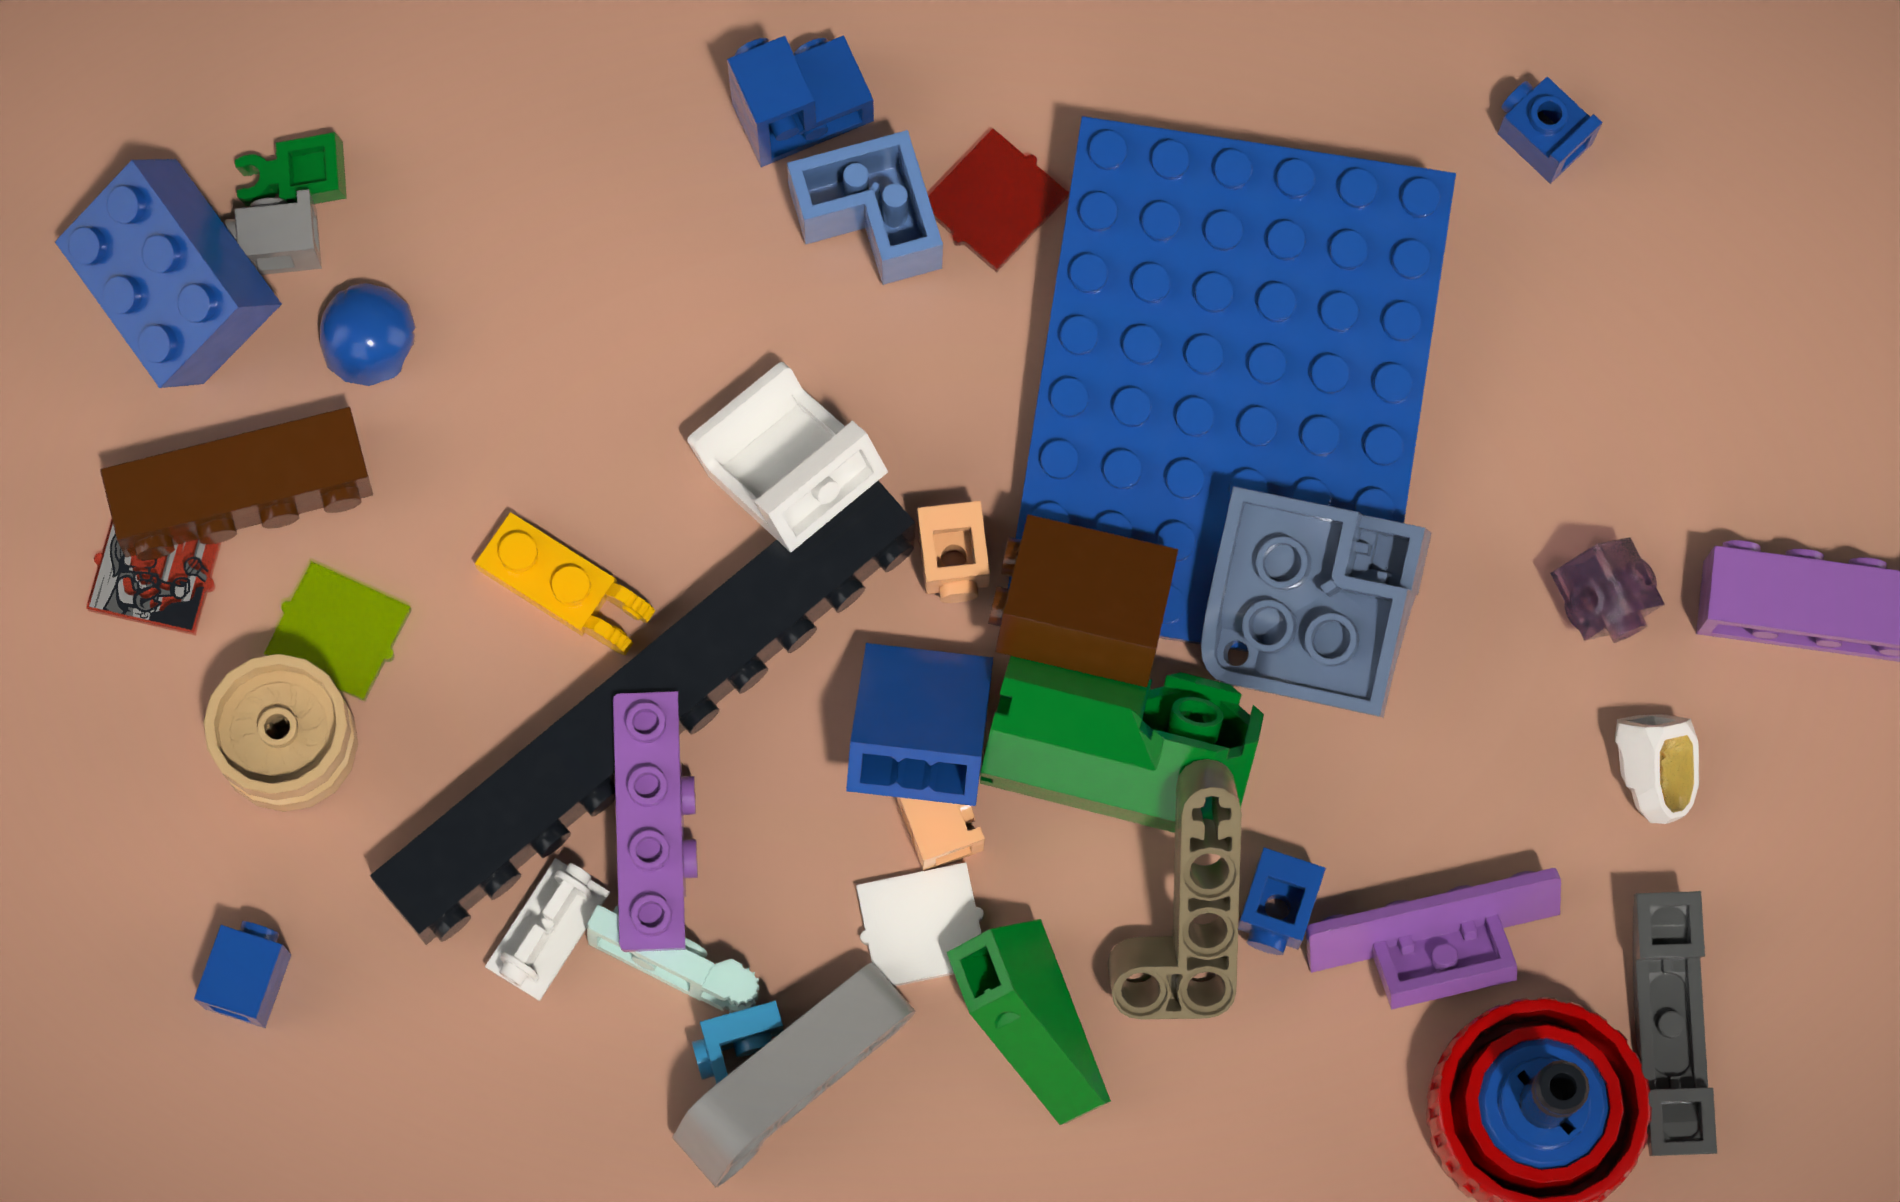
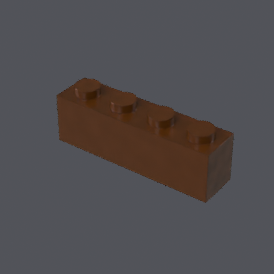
[100,407,373,560]

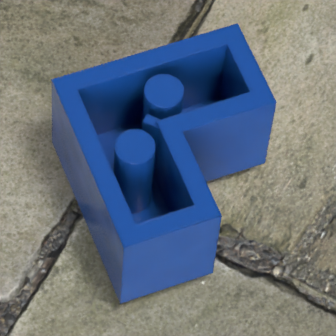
[727,35,874,167]

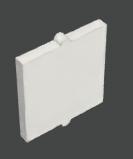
[856,862,984,987]

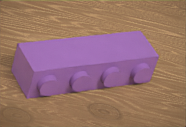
[1696,540,1900,662]

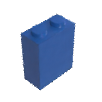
[846,643,993,806]

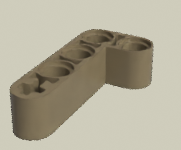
[1107,759,1242,1019]

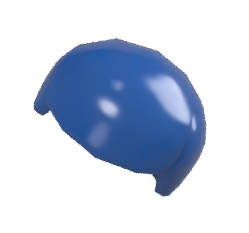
[319,283,416,386]

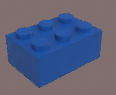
[55,159,282,388]

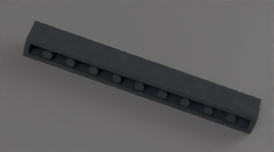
[370,481,915,945]

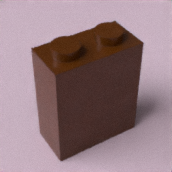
[988,514,1179,687]

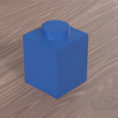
[194,921,291,1028]

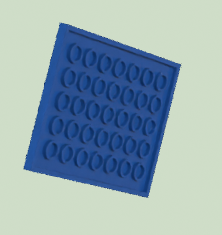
[1008,116,1456,652]

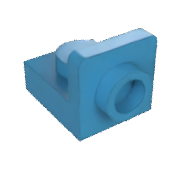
[692,1001,784,1084]

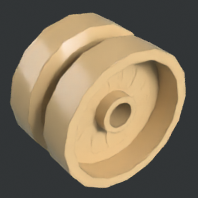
[203,654,358,812]

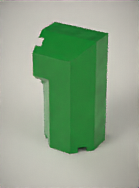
[980,656,1264,833]

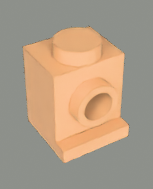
[917,501,990,603]
[897,797,985,871]

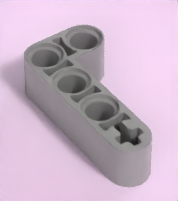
[673,963,916,1188]

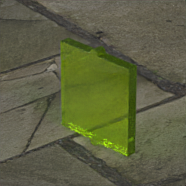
[264,561,412,702]

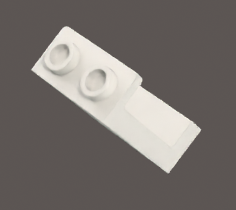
[687,362,888,552]

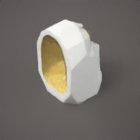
[1615,714,1699,824]

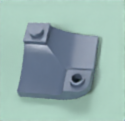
[1201,486,1432,718]

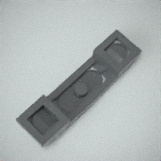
[1633,891,1717,1156]

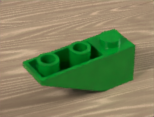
[946,919,1111,1125]

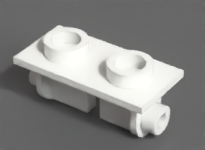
[485,858,610,1001]

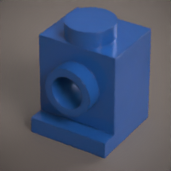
[1498,76,1603,184]
[1238,847,1326,955]

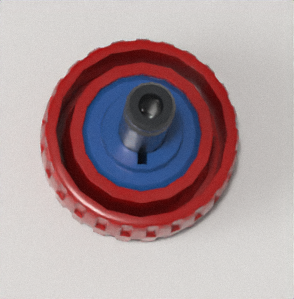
[1426,997,1652,1202]

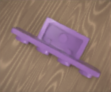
[613,691,698,952]
[1306,868,1561,1010]

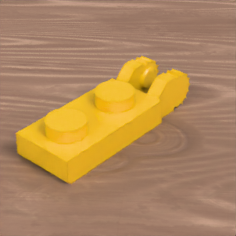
[475,512,656,655]

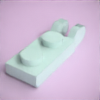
[587,905,760,1013]

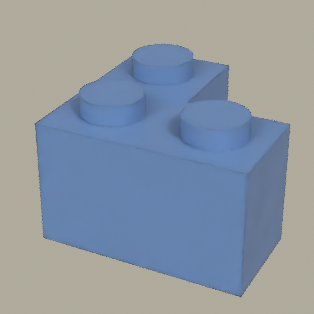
[787,130,943,285]

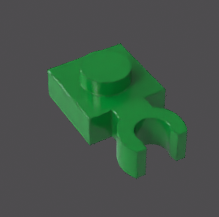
[235,132,347,207]

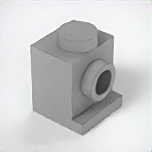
[225,189,322,275]

